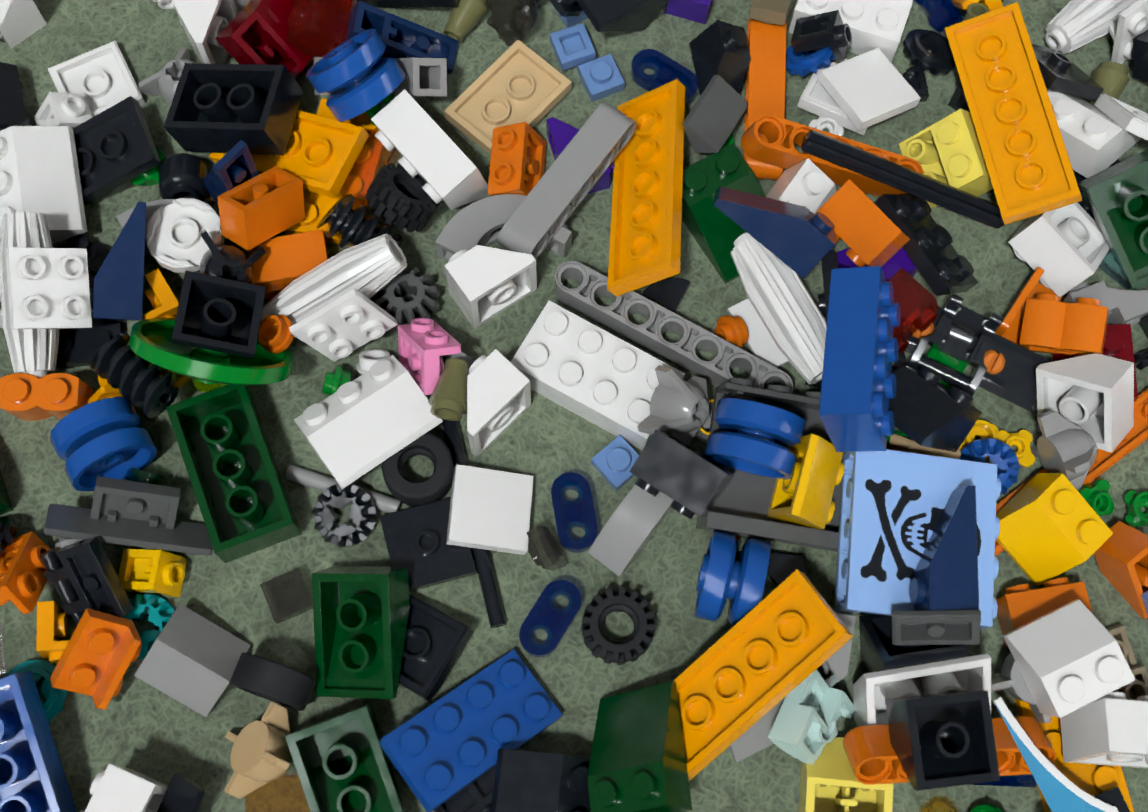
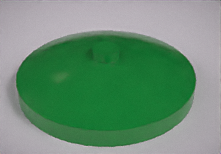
[129,318,294,385]

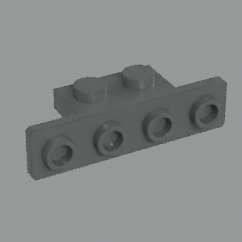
[44,476,213,556]

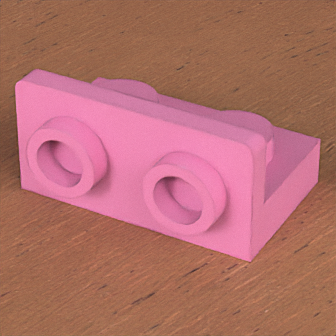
[398,318,461,395]

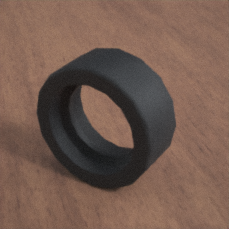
[229,652,316,711]

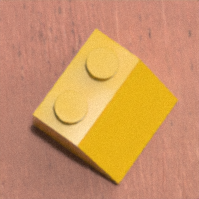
[767,434,845,530]
[996,473,1113,586]

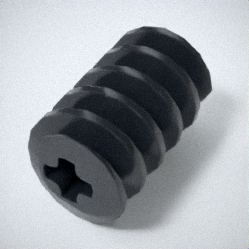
[317,194,402,249]
[90,332,179,418]

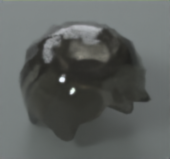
[485,0,538,46]

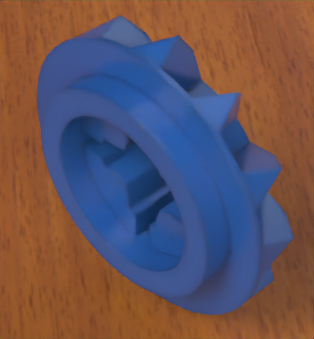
[786,44,835,77]
[960,438,1020,495]

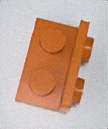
[487,122,547,196]
[0,531,50,615]
[50,608,142,710]

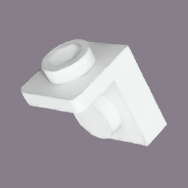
[34,92,92,128]

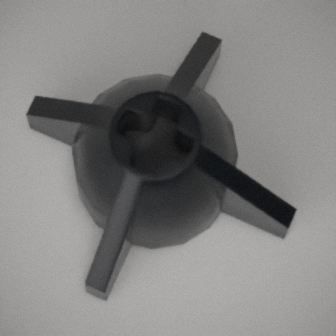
[199,229,266,284]

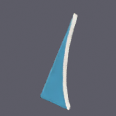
[994,697,1119,812]

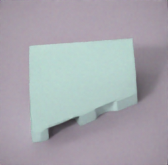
[768,669,854,765]

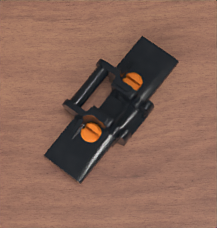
[886,281,1053,412]

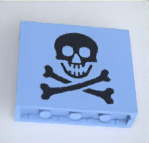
[834,449,1001,630]

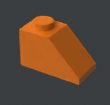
[1094,521,1148,620]

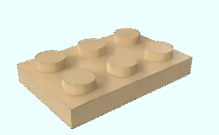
[444,39,572,155]

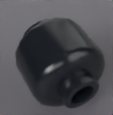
[158,153,208,202]

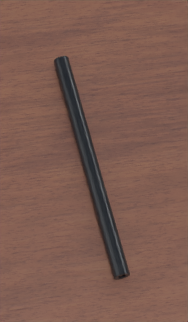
[441,419,506,628]

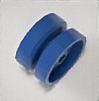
[306,28,406,122]
[50,397,157,492]
[704,398,806,480]
[694,529,771,626]

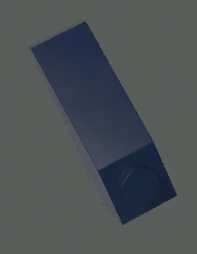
[339,1,458,74]
[203,140,259,204]
[713,186,836,278]
[89,202,146,321]
[909,485,979,611]

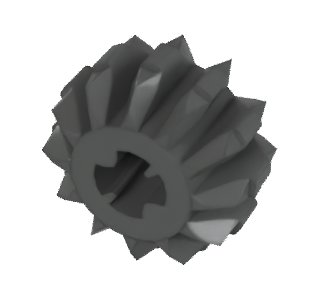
[375,266,440,330]

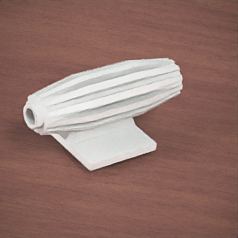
[1045,0,1148,64]
[0,212,92,378]
[727,232,827,384]
[260,234,407,362]

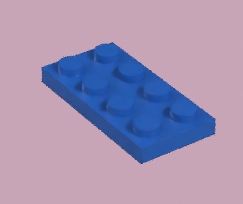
[379,649,563,812]

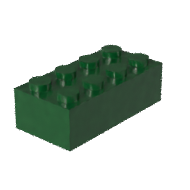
[166,384,301,563]

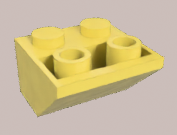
[899,109,993,208]
[798,737,894,812]

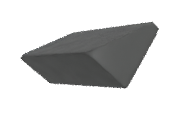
[682,75,748,153]
[891,610,981,645]

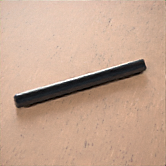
[801,130,1004,229]

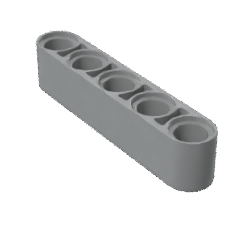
[497,102,637,260]

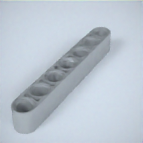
[555,261,794,394]

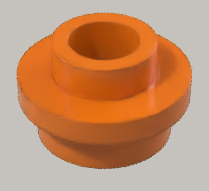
[257,315,294,354]
[714,315,749,348]

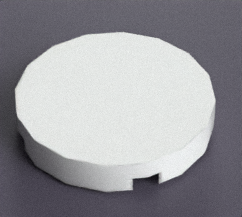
[145,198,225,273]

